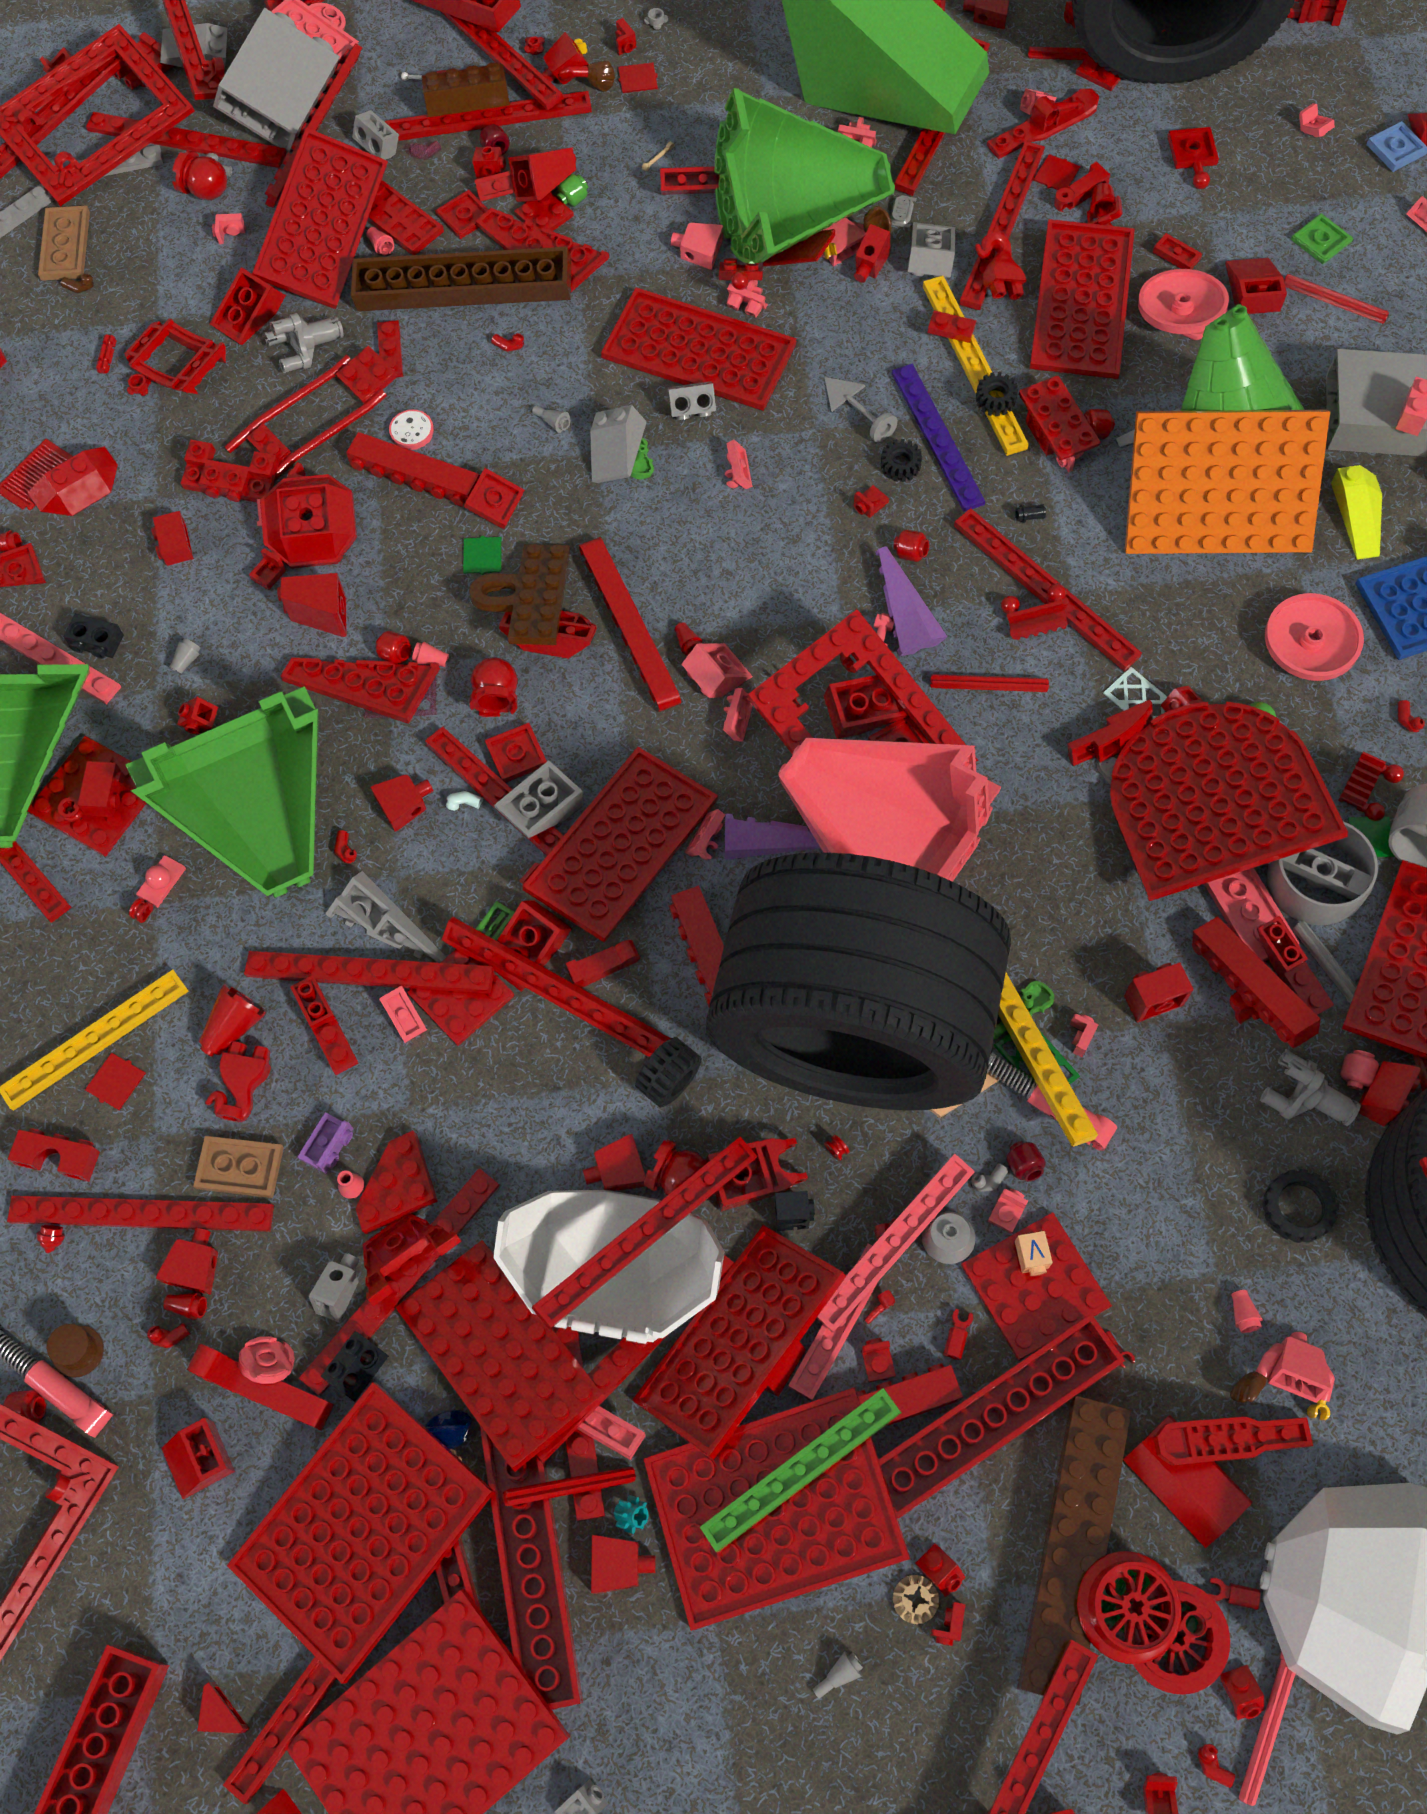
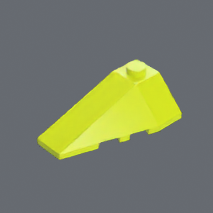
[1331,465,1382,560]

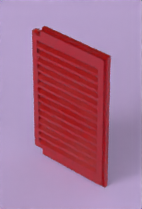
[763,229,835,266]
[0,439,73,510]

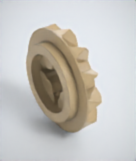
[893,1575,939,1624]

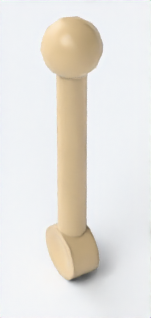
[642,141,675,171]

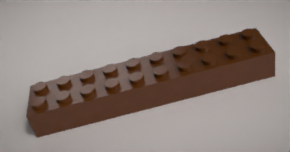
[351,247,571,311]
[1017,1396,1132,1706]

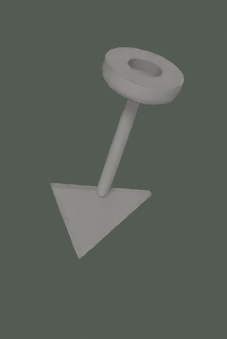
[824,377,898,443]

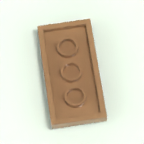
[38,206,90,281]

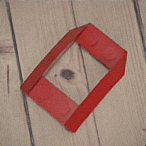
[124,318,226,394]

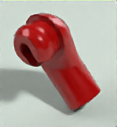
[147,1323,191,1348]
[1198,1744,1235,1788]

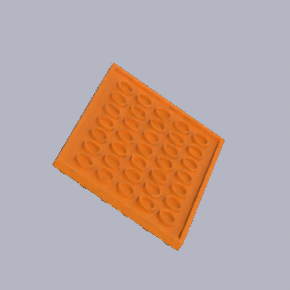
[1125,410,1330,554]

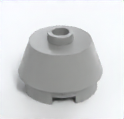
[922,1211,975,1264]

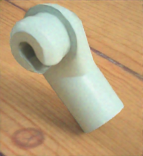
[446,791,483,811]

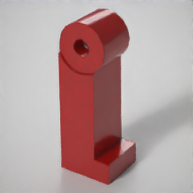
[1054,161,1110,212]
[566,940,640,988]

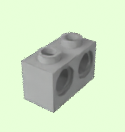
[352,110,399,160]
[667,381,716,420]

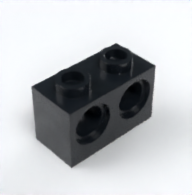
[63,613,124,659]
[775,1191,815,1231]
[320,1331,389,1402]

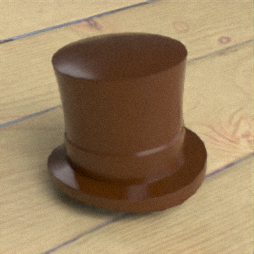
[46,1324,104,1378]

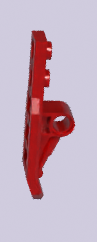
[987,88,1099,159]
[1154,1417,1313,1466]

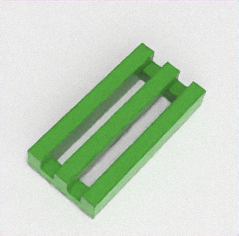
[476,901,515,941]

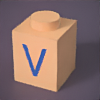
[1015,1231,1052,1276]

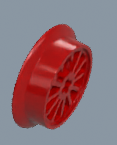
[1077,1551,1181,1664]
[1124,1581,1230,1695]

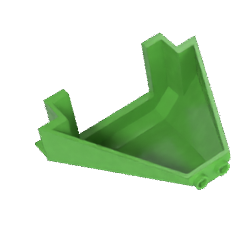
[126,686,319,898]

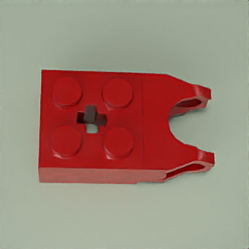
[706,1138,808,1212]

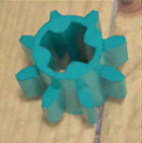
[614,1495,649,1534]

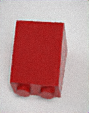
[508,147,576,202]
[277,573,347,637]

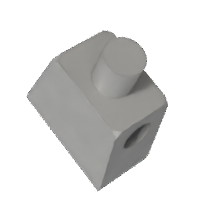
[309,1253,359,1323]

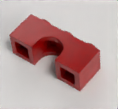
[7,1128,100,1182]

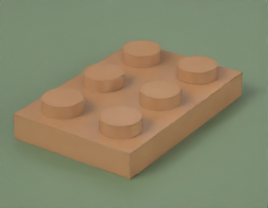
[193,1136,284,1198]

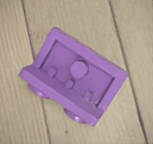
[297,1112,353,1174]

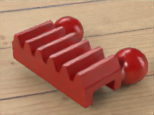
[1001,583,1068,640]
[1338,751,1404,821]

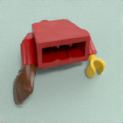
[542,32,615,92]

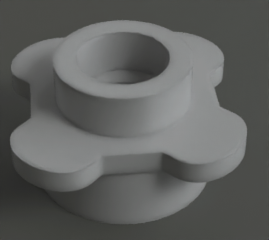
[644,8,668,29]

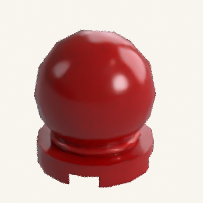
[172,149,228,201]
[470,657,518,717]
[644,1139,707,1196]

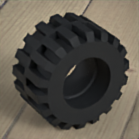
[635,1037,702,1108]

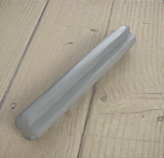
[1293,921,1357,1004]

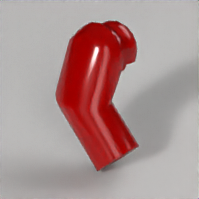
[491,333,524,352]
[1398,700,1425,733]
[334,830,357,863]

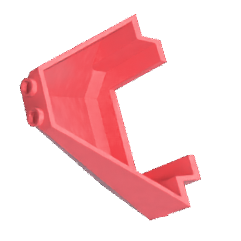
[778,738,1001,882]

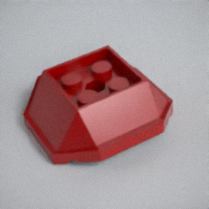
[260,474,357,569]

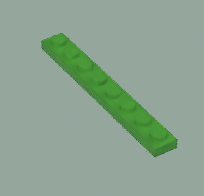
[700,1388,902,1552]

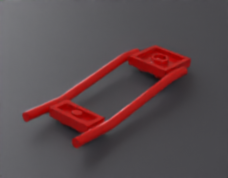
[224,345,398,481]

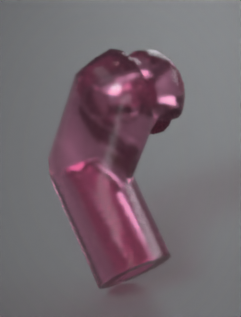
[409,141,441,160]

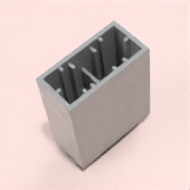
[213,8,340,152]
[1326,349,1427,457]

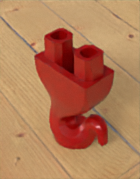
[975,232,1027,300]
[205,1041,271,1122]

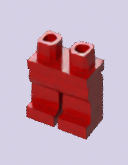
[1287,0,1347,26]
[113,32,173,90]

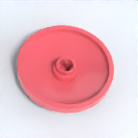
[1138,269,1229,334]
[1265,593,1364,681]

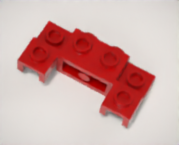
[180,439,280,503]

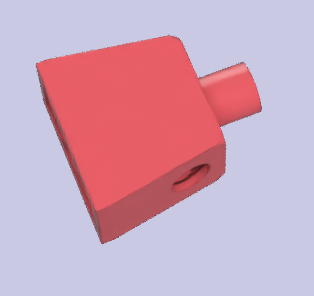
[671,223,723,270]

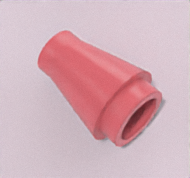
[366,227,394,256]
[412,642,449,667]
[337,1170,364,1199]
[1231,1290,1263,1333]

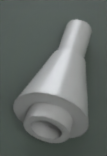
[532,405,570,433]
[813,1651,863,1699]

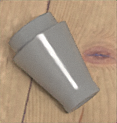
[169,638,201,674]

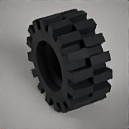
[976,372,1018,416]
[880,439,922,482]

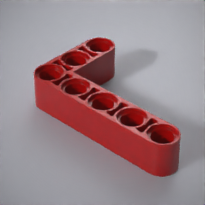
[186,1344,334,1431]

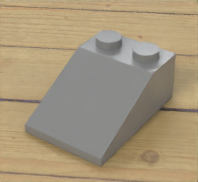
[160,23,227,68]
[908,222,955,278]
[590,405,646,483]
[494,760,583,838]

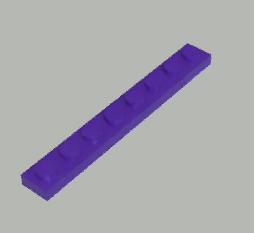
[892,363,985,512]

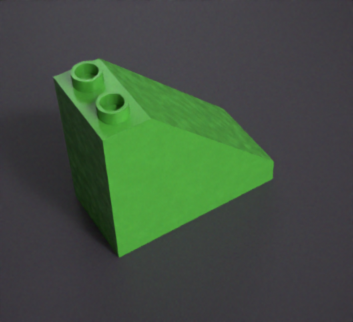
[782,0,989,135]

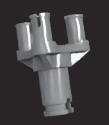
[264,313,344,373]
[1260,1049,1361,1126]

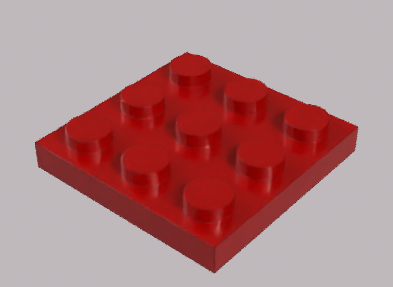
[407,949,515,1046]

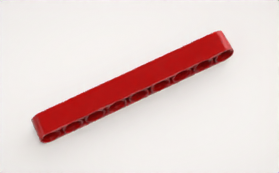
[578,537,681,712]

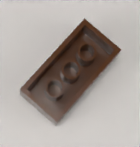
[422,62,510,117]

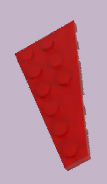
[476,208,610,292]
[281,658,440,724]

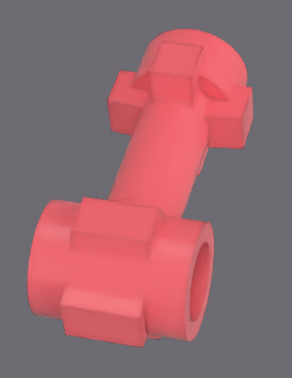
[873,613,894,645]

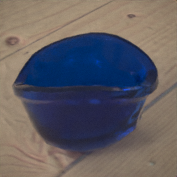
[425,1410,472,1450]

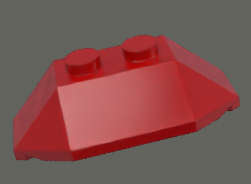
[27,446,118,516]
[499,611,597,659]

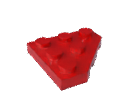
[355,1130,438,1234]

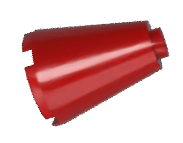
[199,984,267,1057]

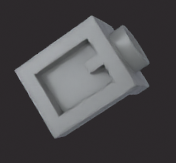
[555,1779,608,1814]

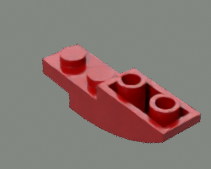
[1067,700,1153,766]
[1257,916,1334,1015]
[290,975,359,1075]

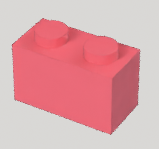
[1395,377,1427,436]

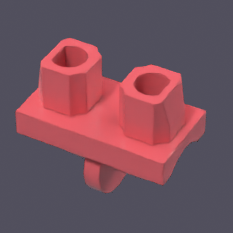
[838,117,877,148]
[726,280,768,318]

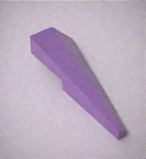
[875,546,947,656]
[725,814,821,860]

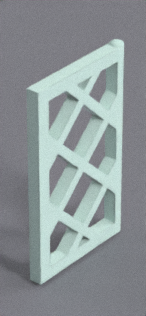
[1103,667,1167,719]

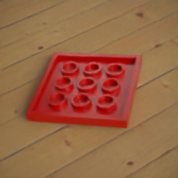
[27,736,146,857]
[961,1212,1112,1361]

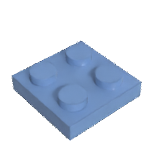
[1366,121,1427,172]

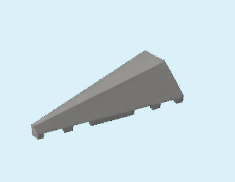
[326,871,446,963]

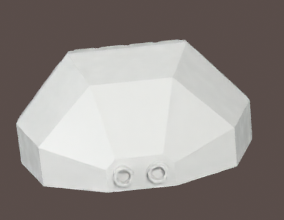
[493,1190,725,1344]
[1260,1483,1427,1734]

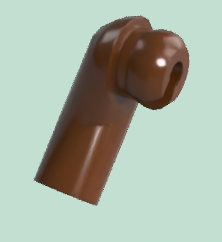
[61,274,94,293]

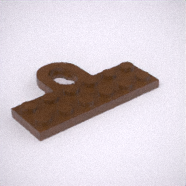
[469,544,570,645]

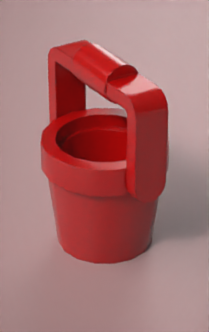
[1087,183,1123,225]

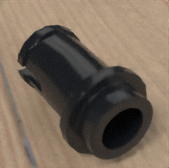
[1015,504,1046,523]

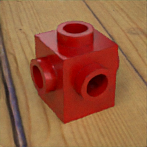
[472,146,506,179]
[177,697,218,734]

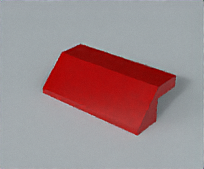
[1123,1415,1253,1548]

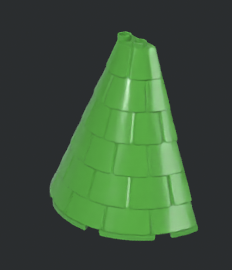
[714,88,895,264]
[1181,304,1305,411]
[0,664,90,848]

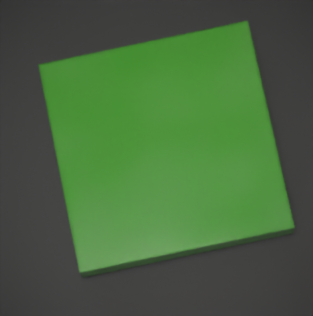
[1291,213,1353,264]

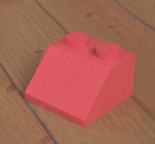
[682,643,753,698]

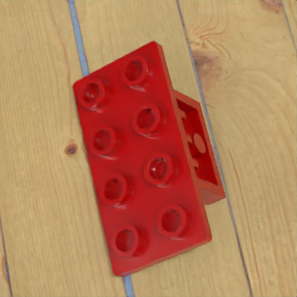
[1019,376,1100,460]

